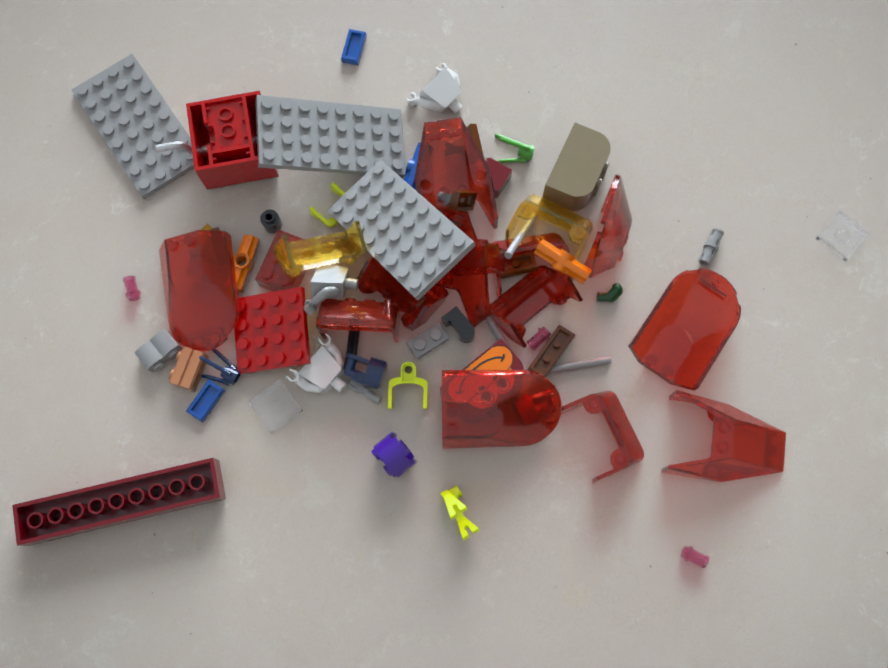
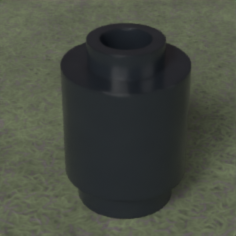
[260,210,282,233]

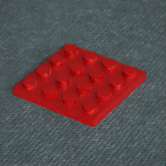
[232,287,311,375]

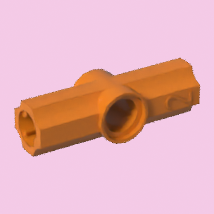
[226,234,260,292]
[534,239,592,284]

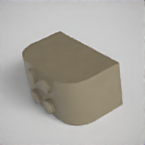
[542,122,611,211]

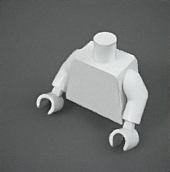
[407,63,462,113]
[285,333,347,393]

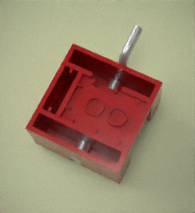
[155,90,279,190]

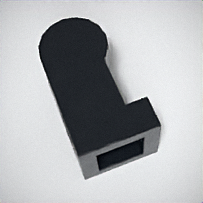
[441,306,475,343]

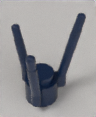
[199,345,241,386]

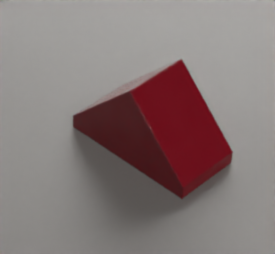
[486,157,512,199]

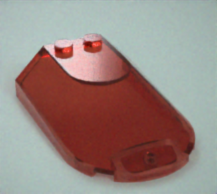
[584,174,633,278]
[159,230,239,352]
[628,268,741,391]
[442,370,562,449]

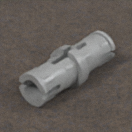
[698,228,724,266]

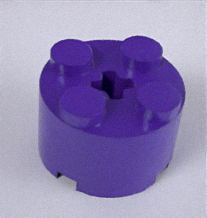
[371,431,417,478]

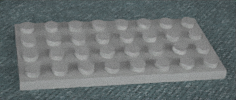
[72,54,194,199]
[256,95,406,178]
[327,160,476,301]

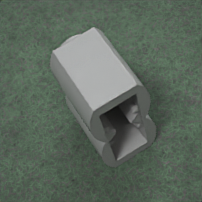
[135,329,183,373]

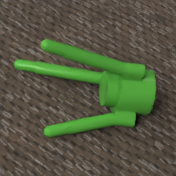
[495,134,535,163]

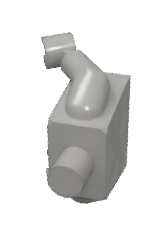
[304,262,359,315]

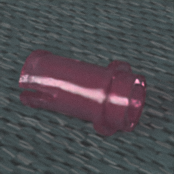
[123,276,141,301]
[526,327,551,351]
[681,546,709,568]

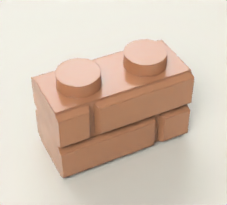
[169,346,209,392]

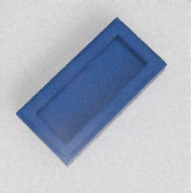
[341,29,367,66]
[186,379,226,422]

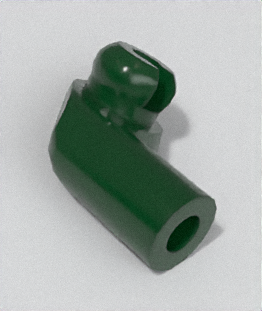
[596,283,623,302]

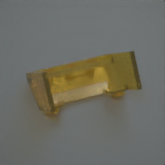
[505,194,593,260]
[273,220,367,277]

